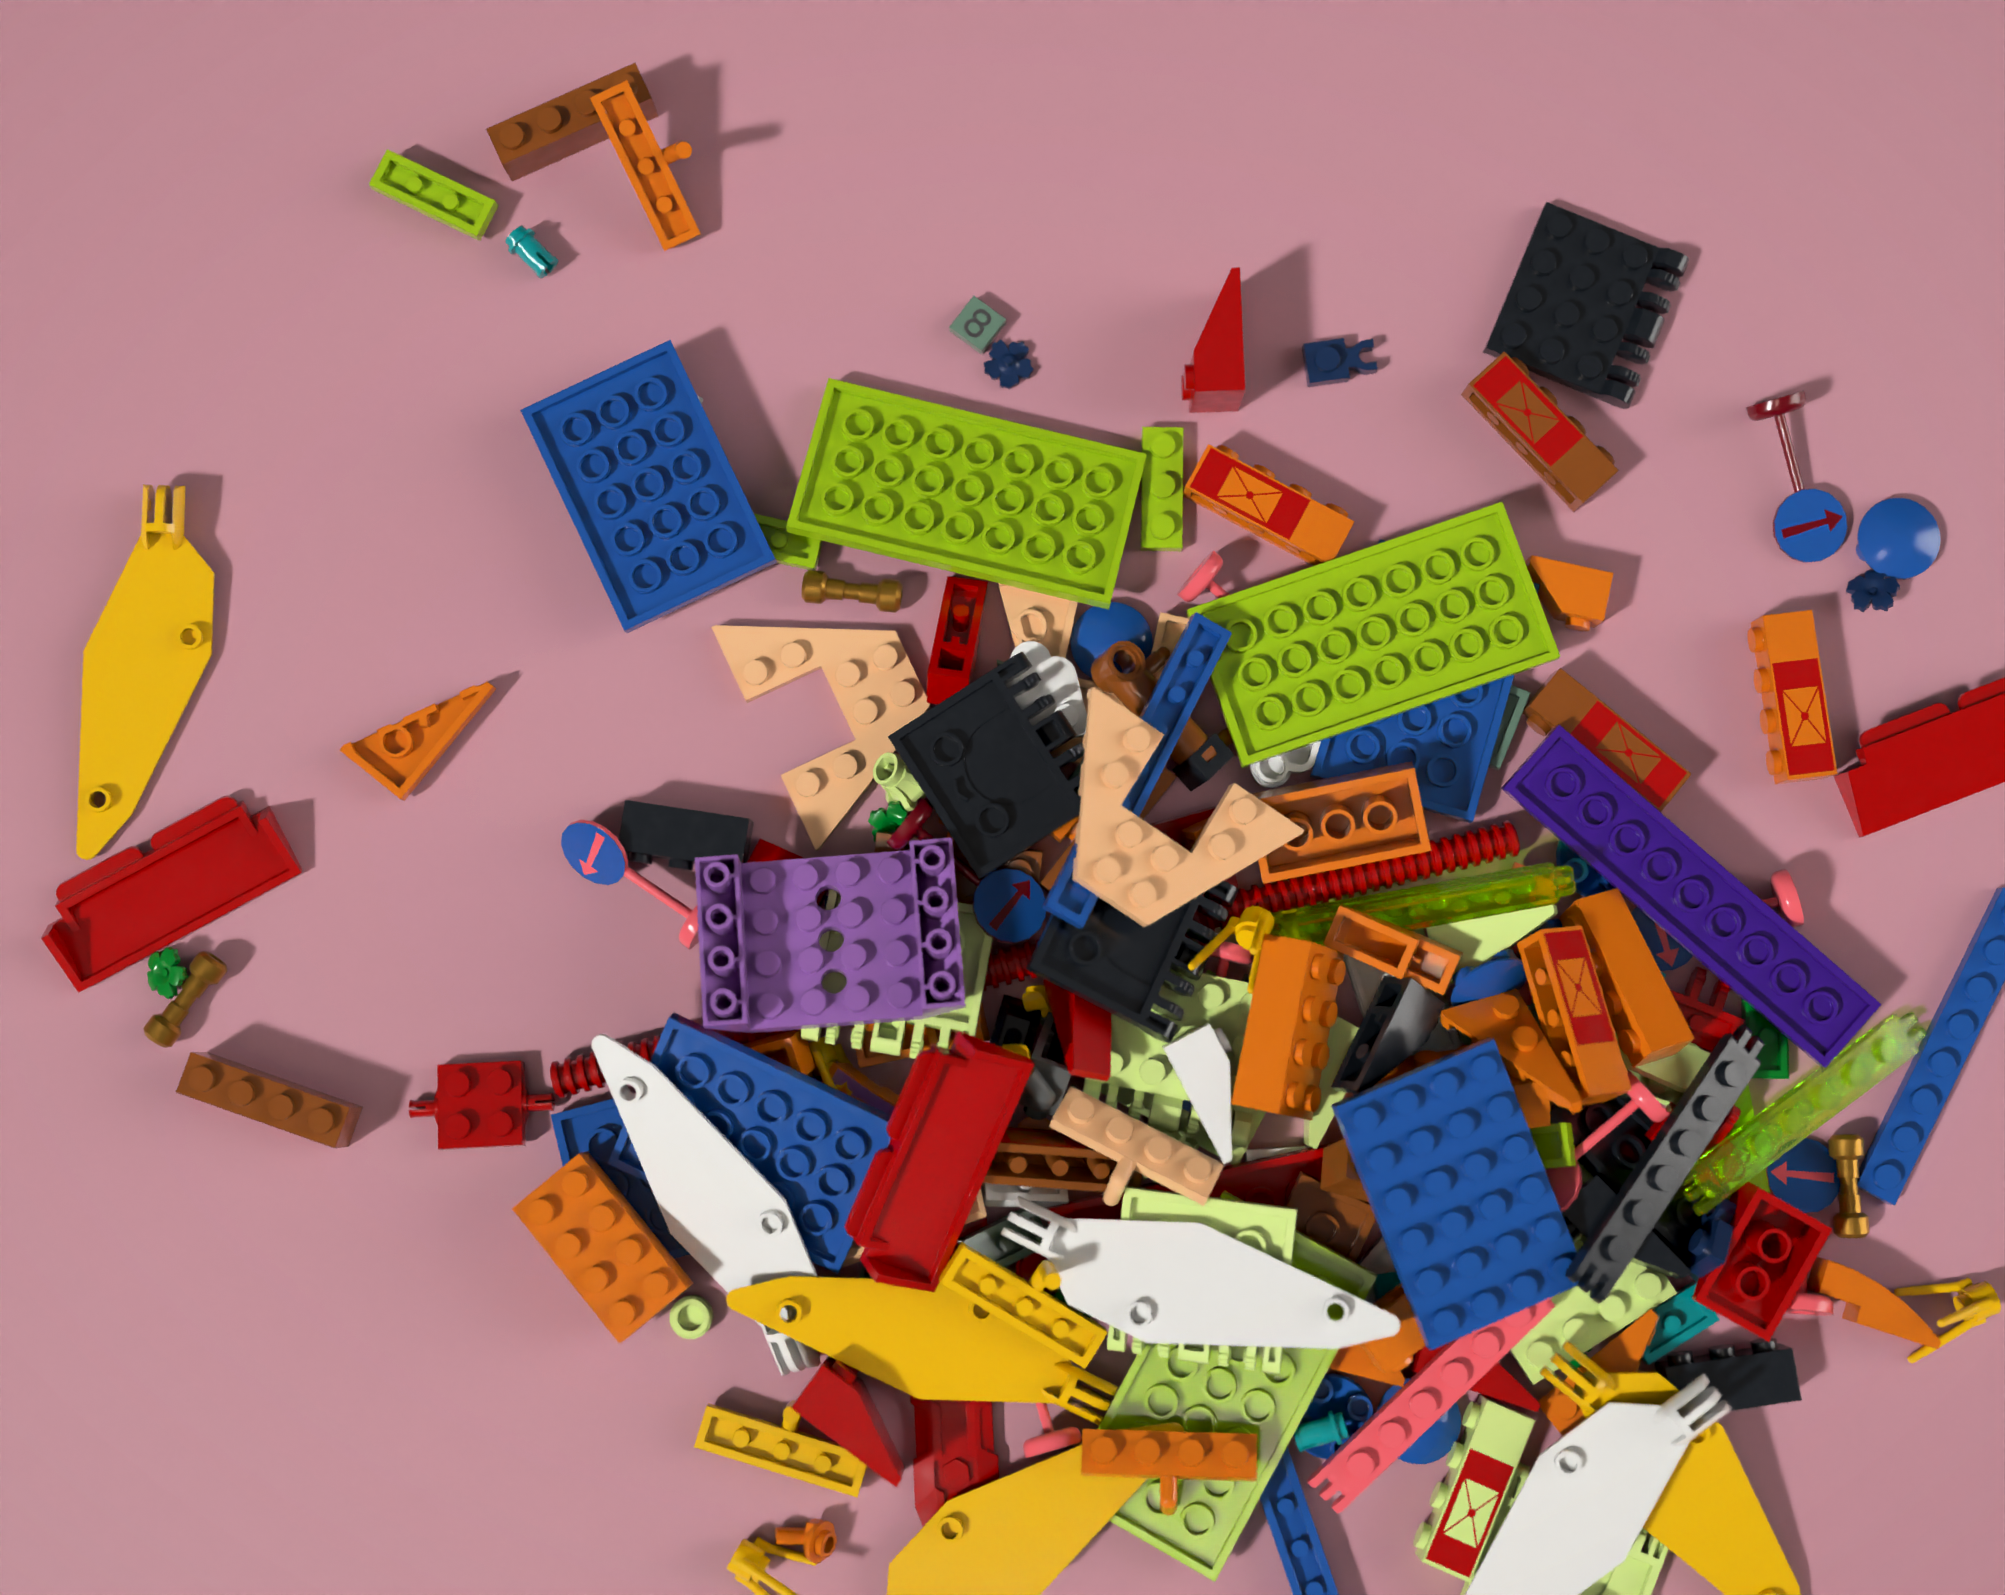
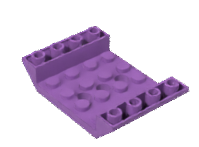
[695,838,966,1033]

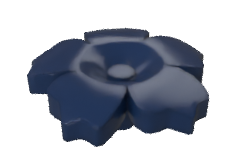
[983,340,1033,389]
[1846,570,1900,612]

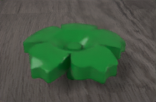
[868,801,908,842]
[147,947,188,999]

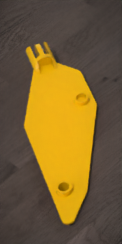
[76,484,215,860]
[726,1276,1118,1425]
[1540,1340,1801,1595]
[887,1422,1185,1595]

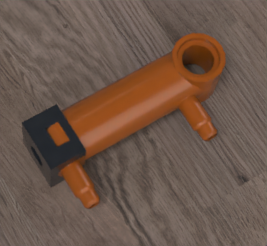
[1091,641,1234,791]

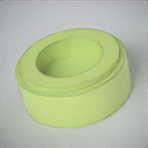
[669,1295,714,1339]

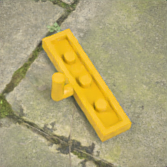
[938,1242,1108,1369]
[694,1400,867,1498]

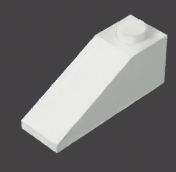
[1162,1023,1232,1164]

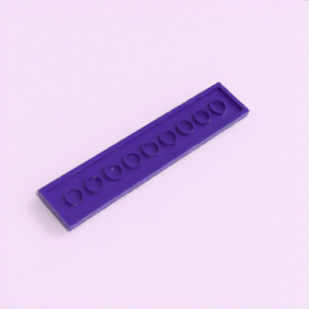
[1501,725,1882,1068]

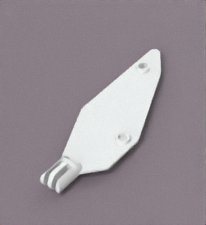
[591,1034,821,1376]
[1000,1196,1400,1349]
[1465,1373,1732,1595]

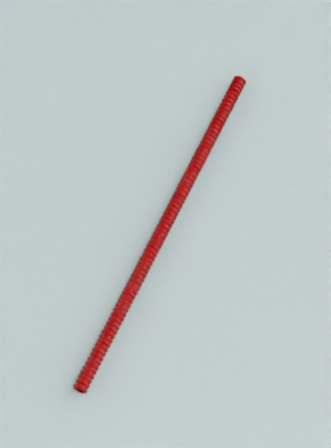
[550,820,1520,1098]

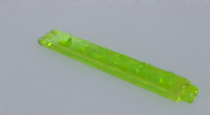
[1270,862,1576,946]
[1680,1012,1927,1216]

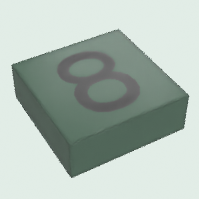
[949,296,1006,355]

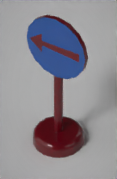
[1746,391,1847,563]
[886,797,1046,943]

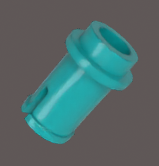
[505,225,558,278]
[1294,1410,1349,1452]

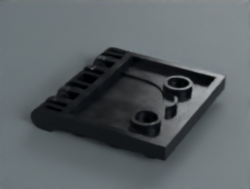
[1483,202,1689,409]
[888,652,1085,879]
[1026,881,1239,1043]

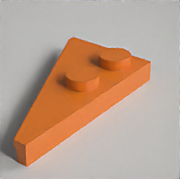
[339,682,496,801]
[1440,989,1582,1113]
[1538,1309,1660,1436]

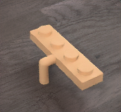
[1049,1086,1225,1206]

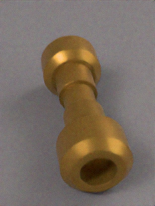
[801,570,903,613]
[143,951,227,1048]
[1828,1134,1870,1238]

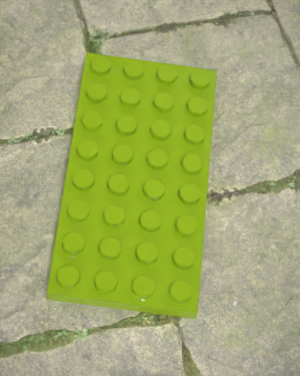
[786,378,1147,610]
[1186,502,1561,768]
[1098,1190,1377,1582]

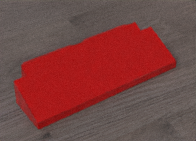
[1834,677,2005,838]
[41,796,302,993]
[845,1031,1034,1293]

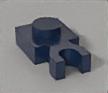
[1302,338,1378,387]
[1687,1197,1737,1278]

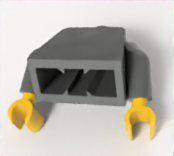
[1003,985,1071,1120]

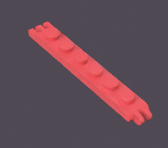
[1307,1297,1555,1514]

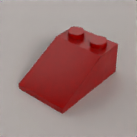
[1181,267,1246,413]
[1692,1178,1833,1342]
[791,1356,905,1488]

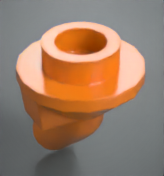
[775,1518,837,1564]

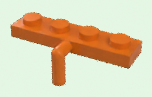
[590,80,701,251]
[1081,1429,1257,1516]

